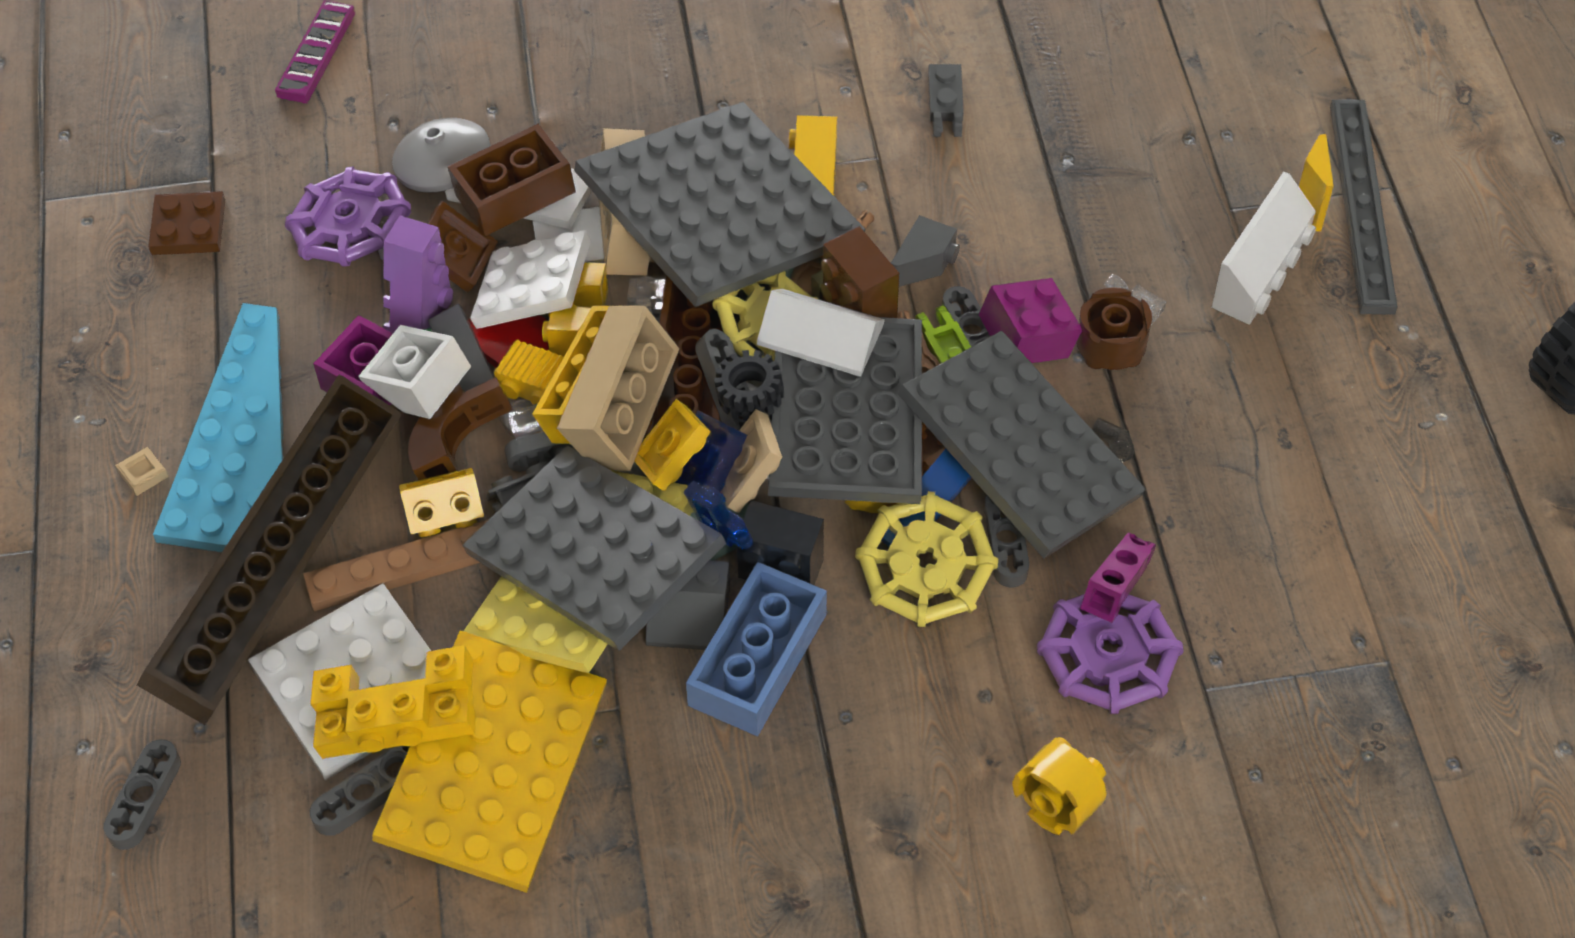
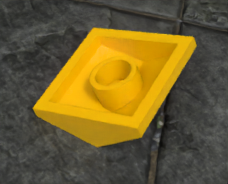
[1299,134,1334,231]

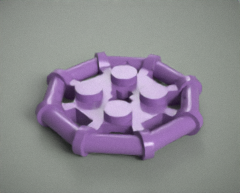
[285,166,411,267]
[1037,594,1183,714]

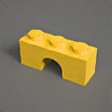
[542,263,609,356]

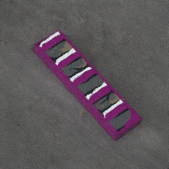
[275,0,355,104]

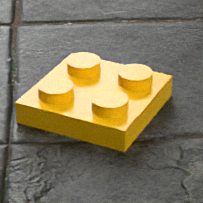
[634,399,711,491]

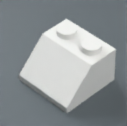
[358,325,471,419]

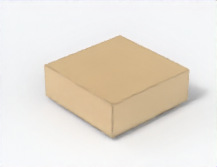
[115,447,168,496]

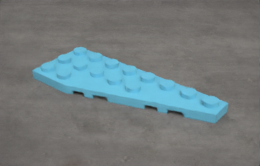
[153,303,284,552]

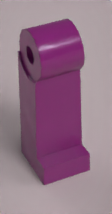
[1080,532,1156,623]

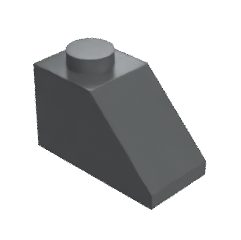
[891,215,960,287]

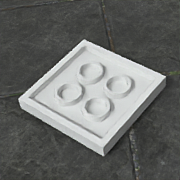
[470,230,591,329]

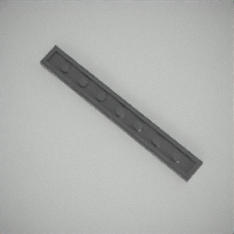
[1330,100,1397,314]

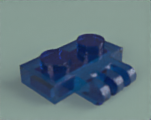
[684,481,753,549]

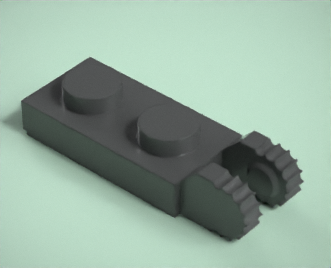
[928,64,964,137]

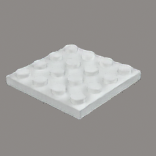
[248,583,431,780]

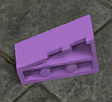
[383,216,453,333]

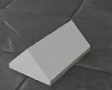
[757,288,885,377]

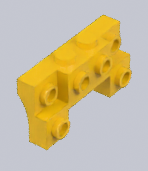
[310,645,475,759]

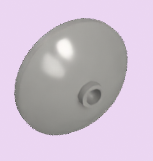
[392,118,491,192]

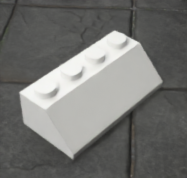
[1212,172,1316,325]

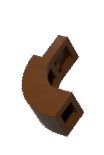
[408,377,513,480]

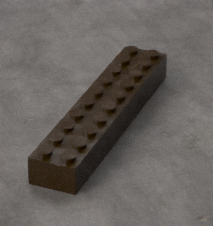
[137,374,402,725]

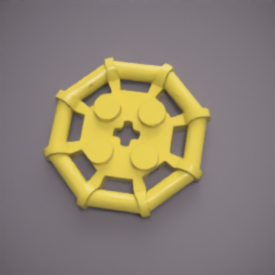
[713,271,818,361]
[855,491,998,627]

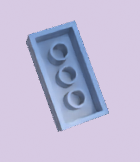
[686,562,827,737]

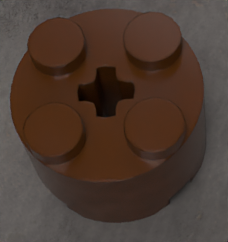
[1076,287,1152,370]

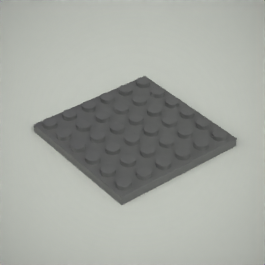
[574,102,866,307]

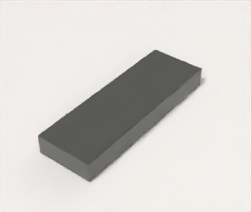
[428,303,495,392]

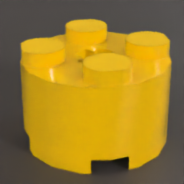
[1012,737,1107,835]

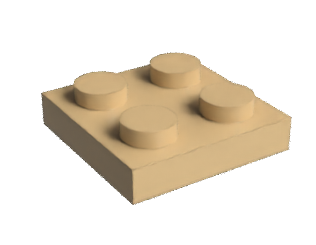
[714,409,782,513]

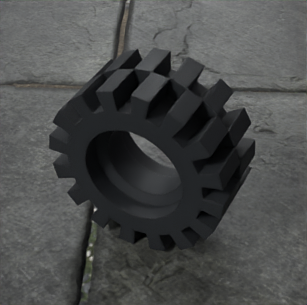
[714,350,784,421]

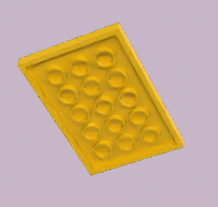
[372,630,607,893]

